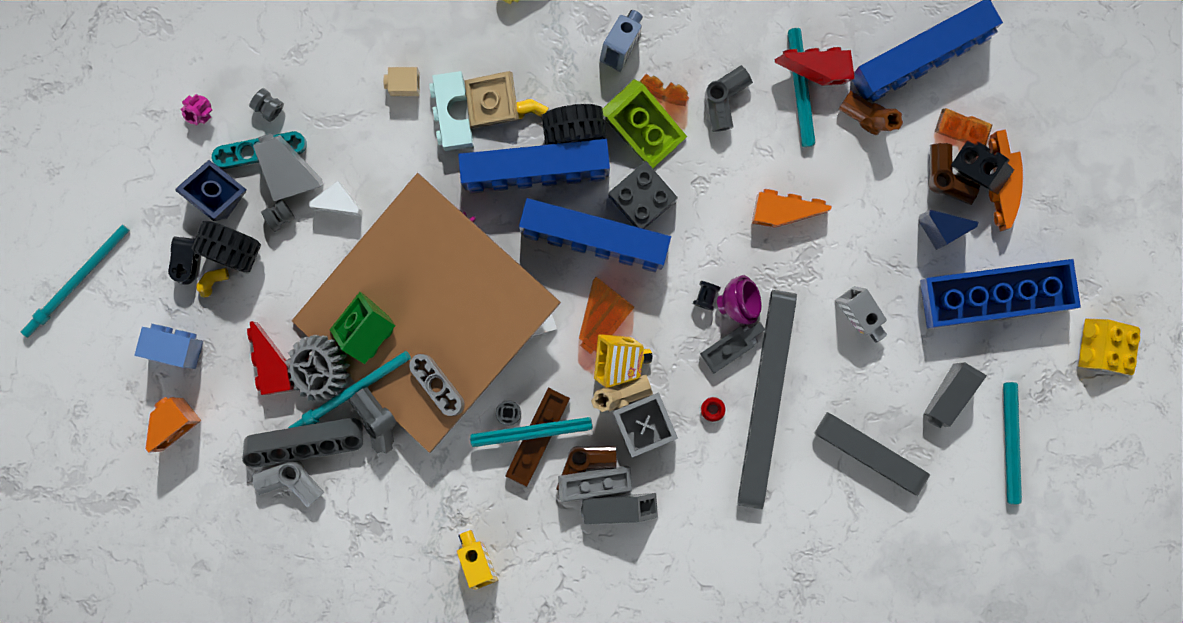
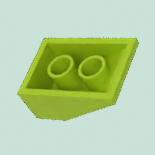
[602,79,687,168]

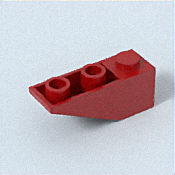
[774,47,855,86]
[247,321,294,395]

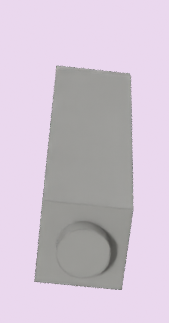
[253,133,323,202]

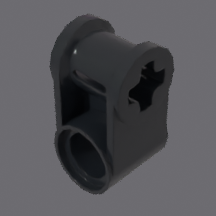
[168,236,200,285]

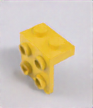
[1078,319,1140,375]

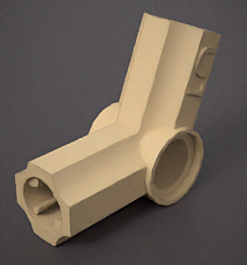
[591,375,653,412]

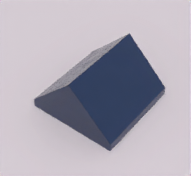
[175,160,247,221]
[918,210,979,250]

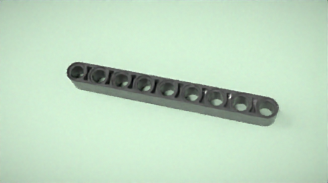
[737,289,797,509]

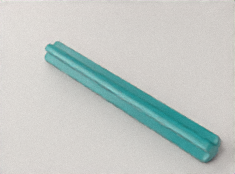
[788,28,816,147]
[1003,382,1022,504]
[470,417,593,447]

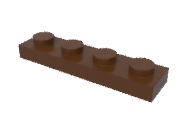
[505,387,570,487]

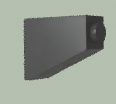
[924,362,987,428]
[581,493,658,524]

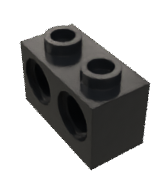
[951,141,1014,195]

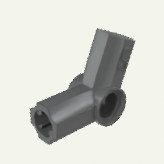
[705,65,753,132]
[349,387,397,453]

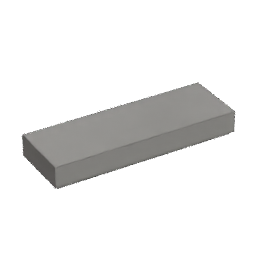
[558,466,632,502]

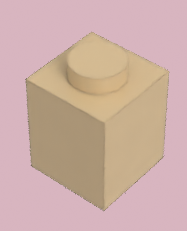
[383,67,420,96]

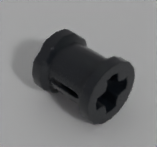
[693,281,721,311]

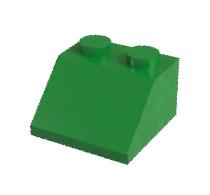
[329,292,396,364]

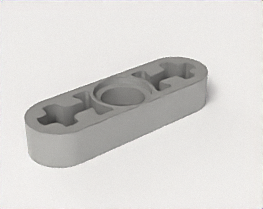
[409,354,465,416]

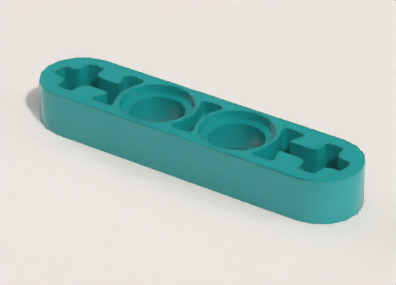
[212,131,307,169]

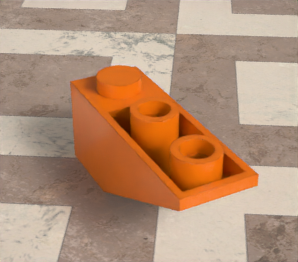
[752,189,832,228]

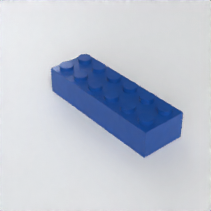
[852,0,1003,102]
[458,139,610,194]
[519,198,671,272]
[920,259,1081,329]

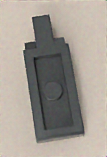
[700,322,765,374]

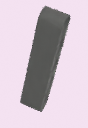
[814,412,930,496]
[242,418,363,468]

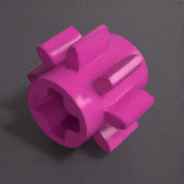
[181,94,213,125]

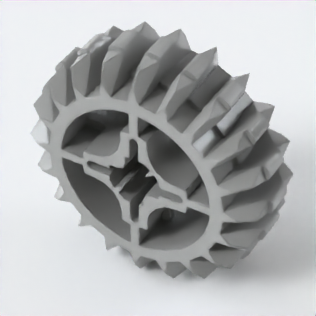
[286,335,350,402]

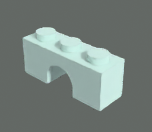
[429,71,474,151]

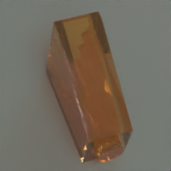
[579,277,635,354]

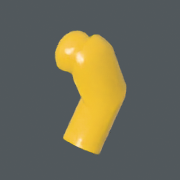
[516,99,549,119]
[196,268,229,298]

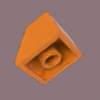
[146,397,201,453]

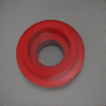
[701,397,726,422]

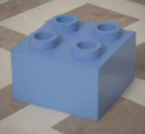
[134,323,203,369]

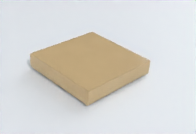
[464,71,519,129]

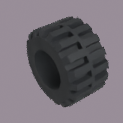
[542,104,606,145]
[191,221,261,273]

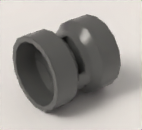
[249,88,284,122]
[261,199,295,232]
[496,401,521,425]

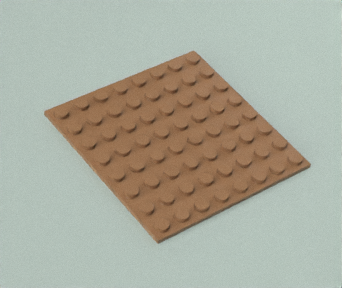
[292,173,561,453]

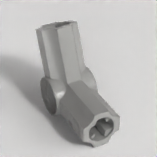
[252,460,324,508]

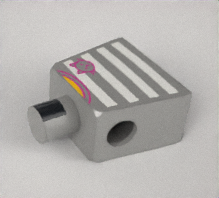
[835,286,887,343]

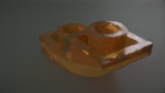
[640,73,690,106]
[934,108,993,146]

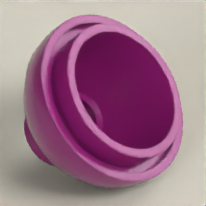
[717,275,762,324]

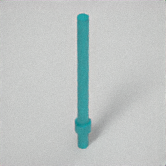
[20,224,130,338]
[288,351,411,428]

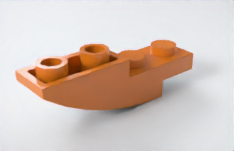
[988,129,1023,232]

